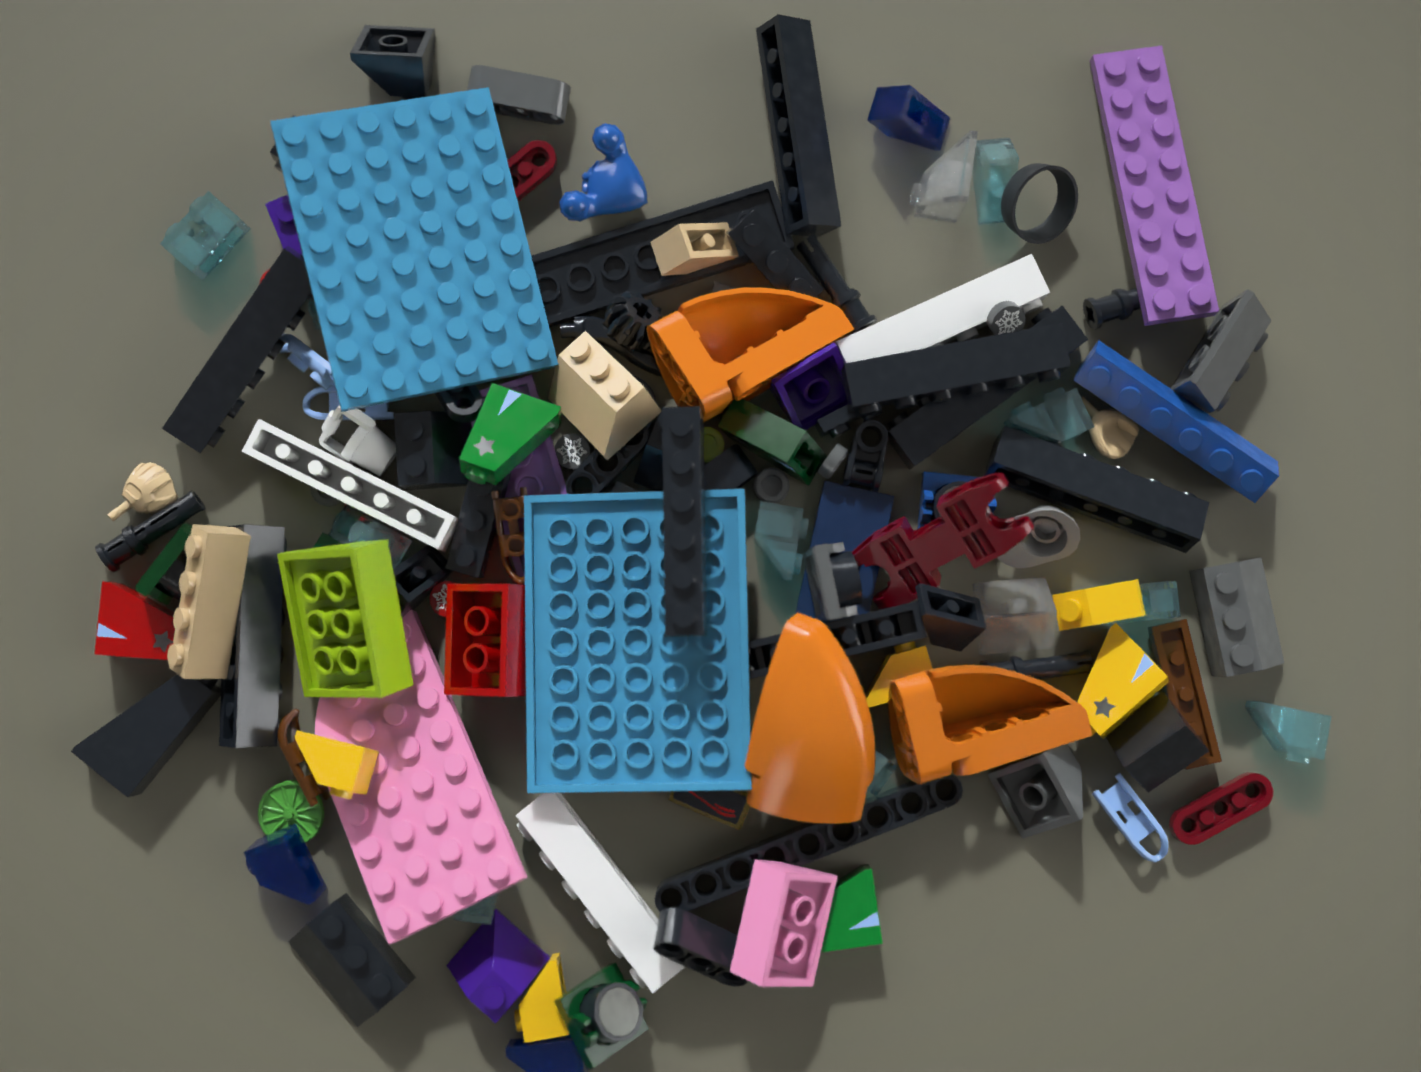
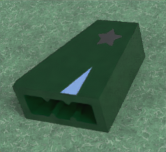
[718,398,827,486]

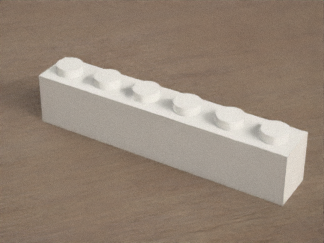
[835,254,1050,363]
[242,419,459,552]
[515,793,685,993]

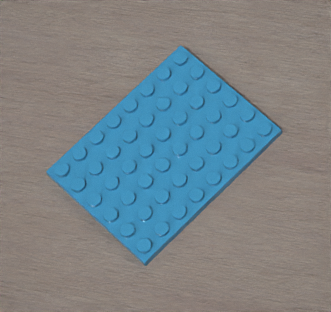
[270,87,559,412]
[524,489,752,793]

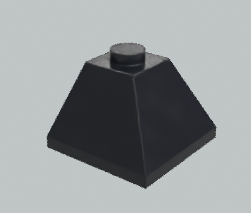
[350,25,435,100]

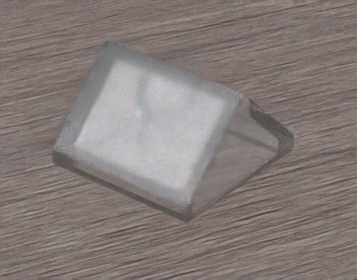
[972,577,1057,655]

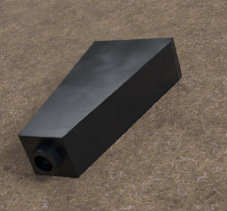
[71,674,221,798]

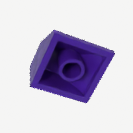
[446,908,550,1023]

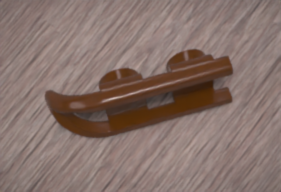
[491,486,528,585]
[278,709,332,807]

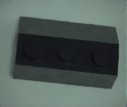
[288,893,416,1027]

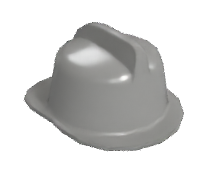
[998,505,1081,568]

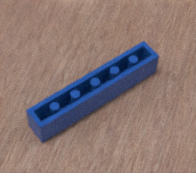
[1074,341,1279,503]

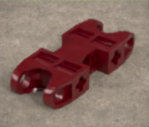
[852,473,1034,609]

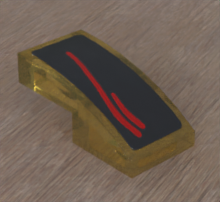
[668,790,750,830]

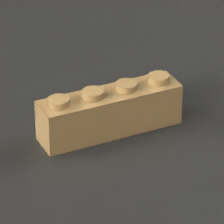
[167,524,251,679]

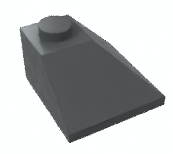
[988,744,1083,839]

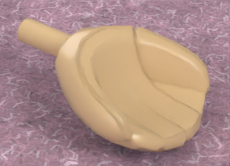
[1077,397,1139,459]
[107,462,178,521]

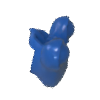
[559,123,648,221]

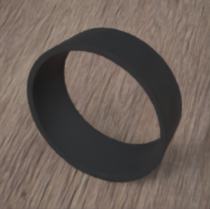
[1001,163,1078,244]

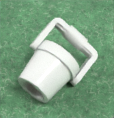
[319,405,396,476]

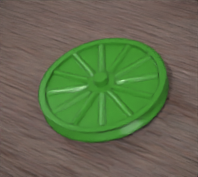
[258,780,324,847]

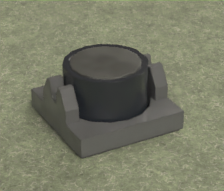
[803,542,862,622]

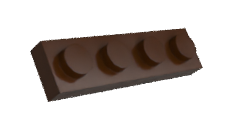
[1147,619,1222,770]

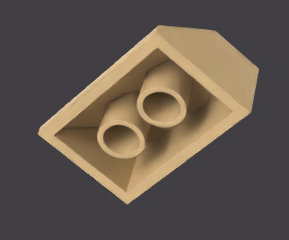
[548,331,662,460]

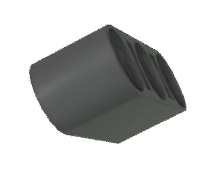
[467,65,571,125]

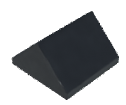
[1106,691,1209,793]

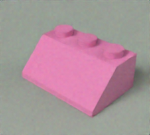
[730,860,837,987]

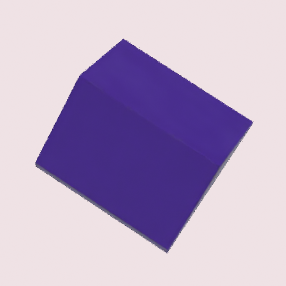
[769,343,848,430]

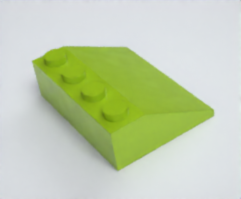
[277,540,414,698]

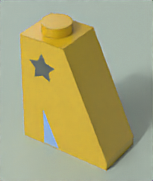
[1077,623,1169,739]

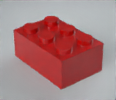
[444,584,526,697]

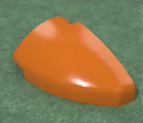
[647,287,854,422]
[745,613,876,824]
[888,665,1092,785]

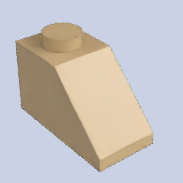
[650,222,739,276]

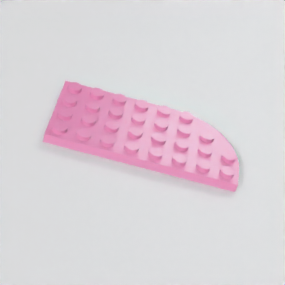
[315,609,527,944]

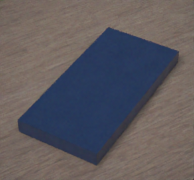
[795,481,895,623]

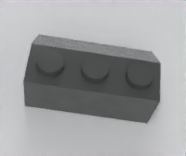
[1170,289,1271,414]
[1189,557,1284,677]

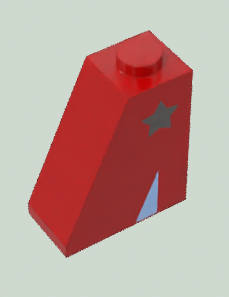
[94,581,175,660]

